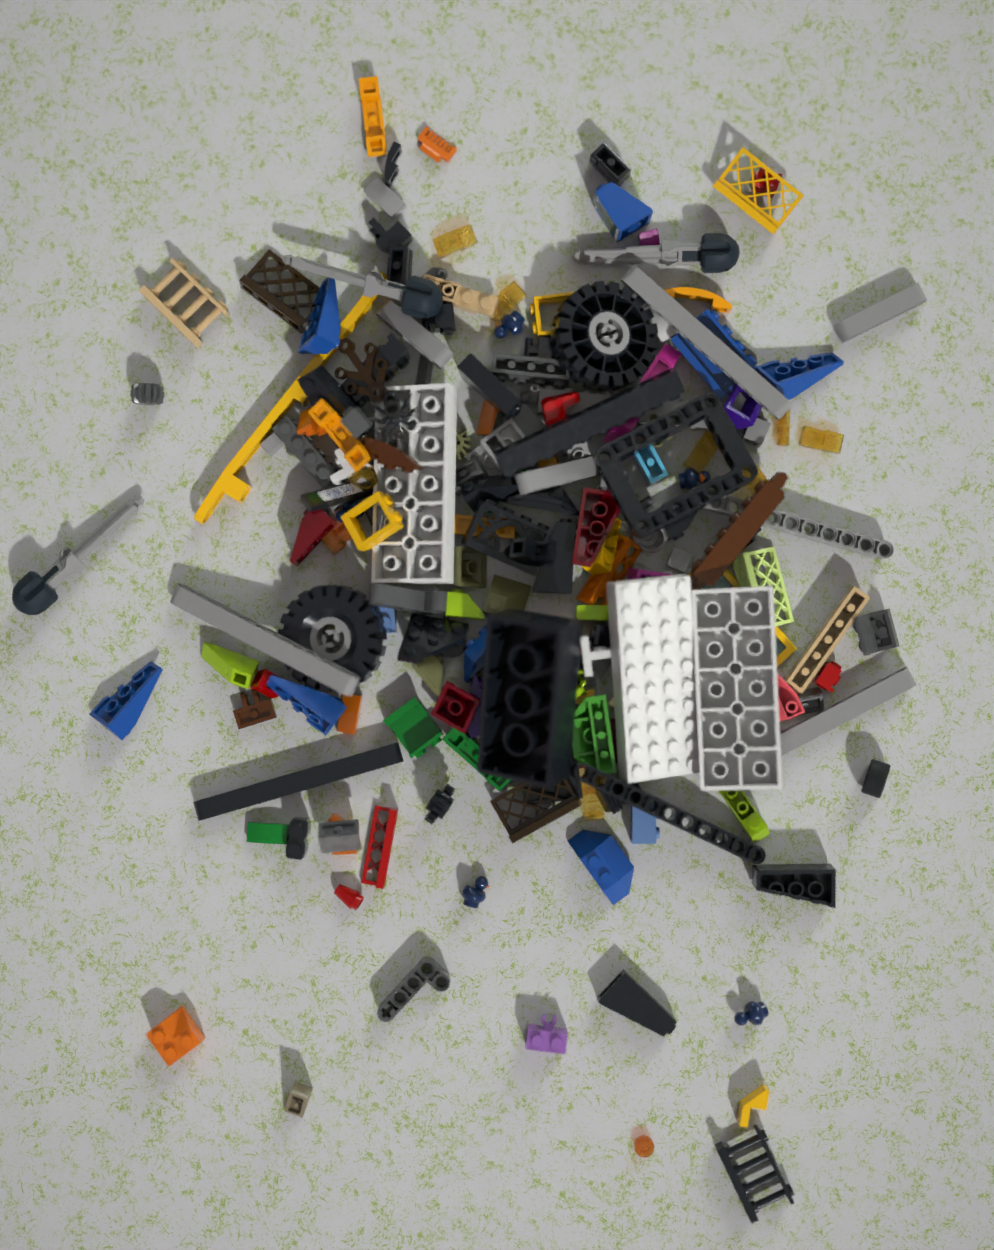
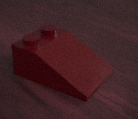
[290,509,337,567]

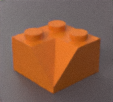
[145,1006,206,1067]

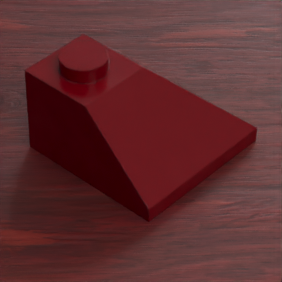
[431,681,481,734]

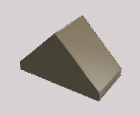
[284,1082,313,1118]

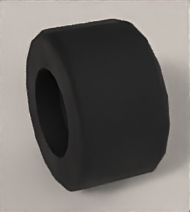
[861,759,891,798]

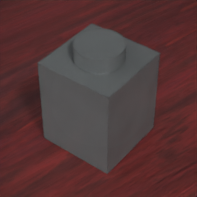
[340,406,373,439]

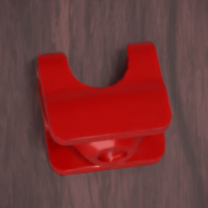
[541,392,580,427]

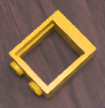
[530,292,574,339]
[340,491,404,552]

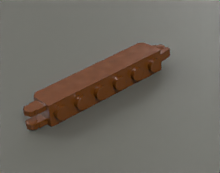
[690,472,788,590]

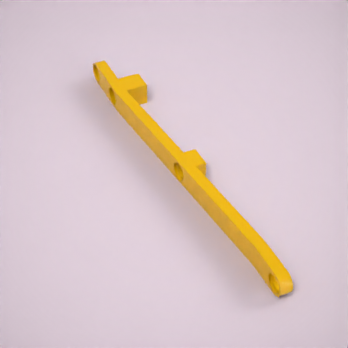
[194,271,387,525]

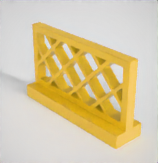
[713,147,804,234]

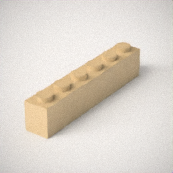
[784,586,871,694]

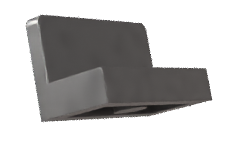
[318,819,361,853]

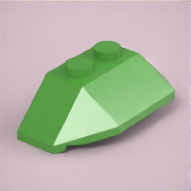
[572,694,617,776]

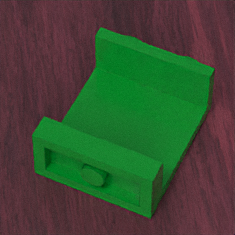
[383,697,443,759]

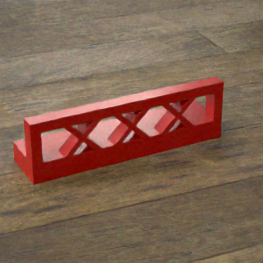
[361,805,399,889]

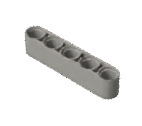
[834,283,927,343]
[375,299,454,369]
[515,456,600,495]

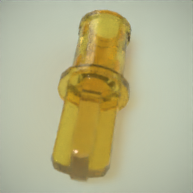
[776,409,792,446]

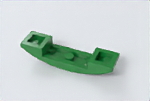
[442,727,511,792]

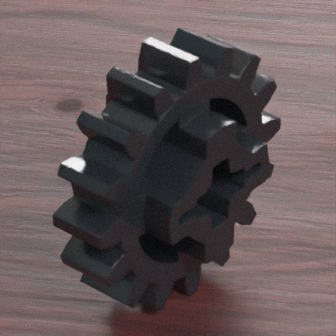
[424,784,455,825]

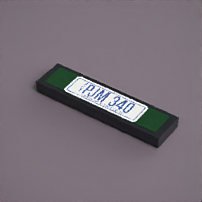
[300,477,374,512]

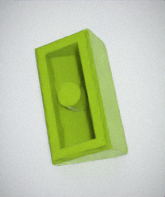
[575,605,609,621]

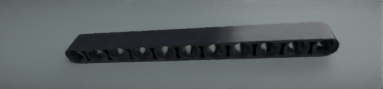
[193,742,404,821]
[570,762,766,864]

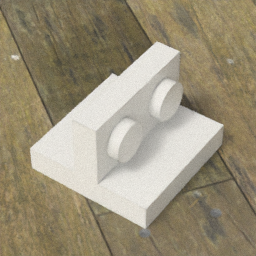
[330,448,374,485]
[581,636,611,677]

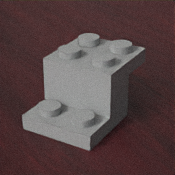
[464,418,526,476]

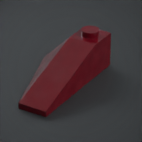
[572,487,620,567]

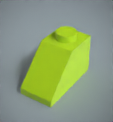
[445,589,485,621]

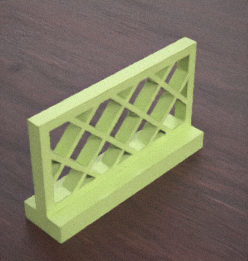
[732,546,794,626]

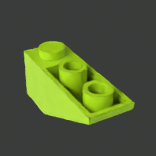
[201,641,260,689]
[718,790,770,844]

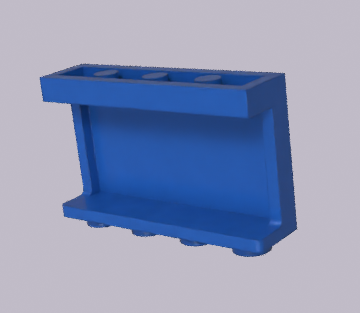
[670,309,758,400]

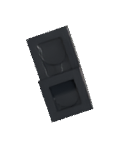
[385,141,402,188]

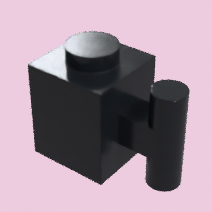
[421,303,456,335]
[524,335,557,359]

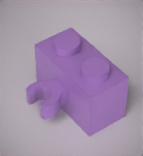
[525,1014,568,1054]

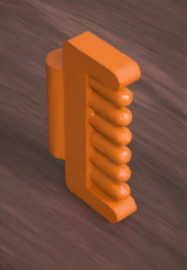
[418,126,457,163]

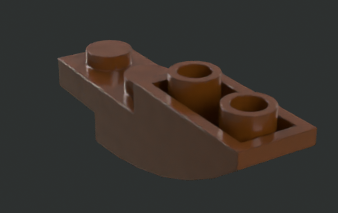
[362,437,421,473]

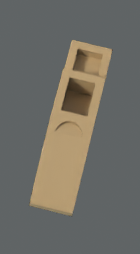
[423,274,499,318]

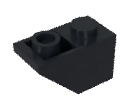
[589,625,611,648]

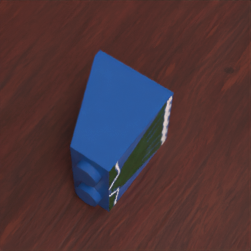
[592,182,653,243]

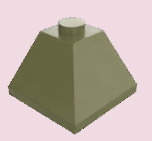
[454,546,487,588]
[483,574,531,614]
[411,655,445,697]

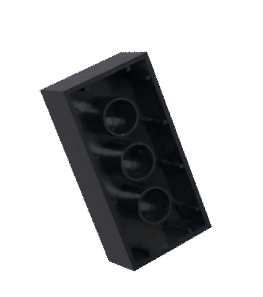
[477,608,582,788]

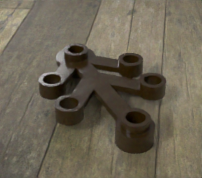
[334,338,389,403]

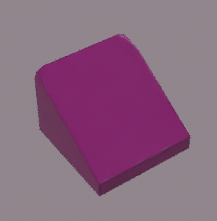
[637,229,660,245]

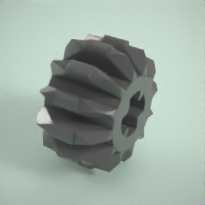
[130,383,164,405]

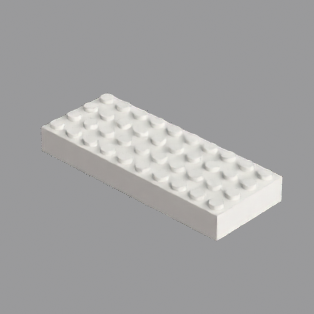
[371,383,457,584]
[606,574,700,783]
[691,586,782,791]

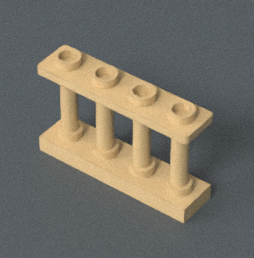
[139,258,230,349]

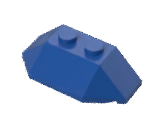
[464,625,487,683]
[568,829,634,905]

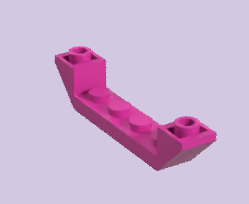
[603,343,682,443]

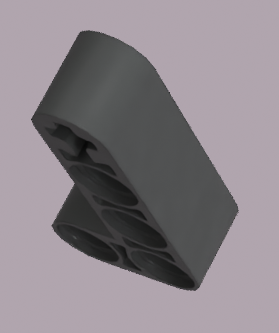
[369,584,448,614]
[377,957,451,1022]

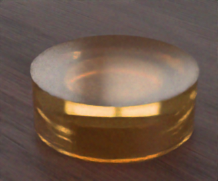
[634,1135,654,1157]

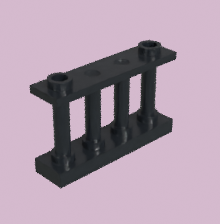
[714,1124,795,1224]

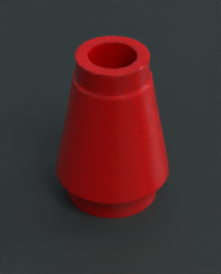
[334,884,364,910]

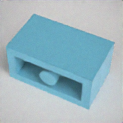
[633,446,669,486]

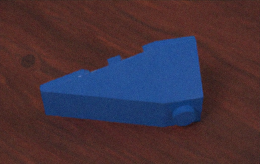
[298,277,341,354]
[756,353,844,400]
[89,662,163,740]
[266,675,347,736]

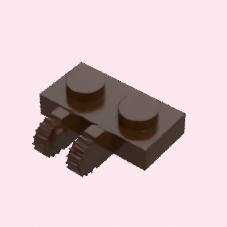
[233,689,277,729]

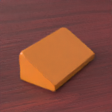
[476,399,498,437]
[337,694,363,735]

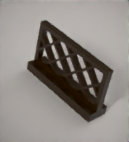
[239,249,320,334]
[490,778,582,844]

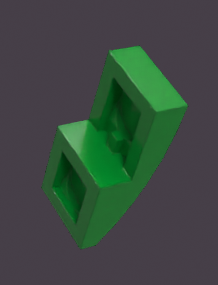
[246,822,289,845]

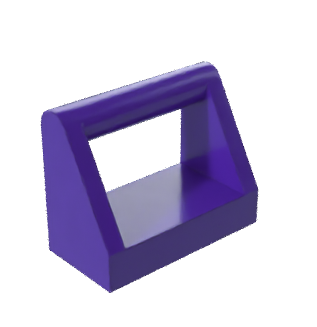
[723,383,762,429]

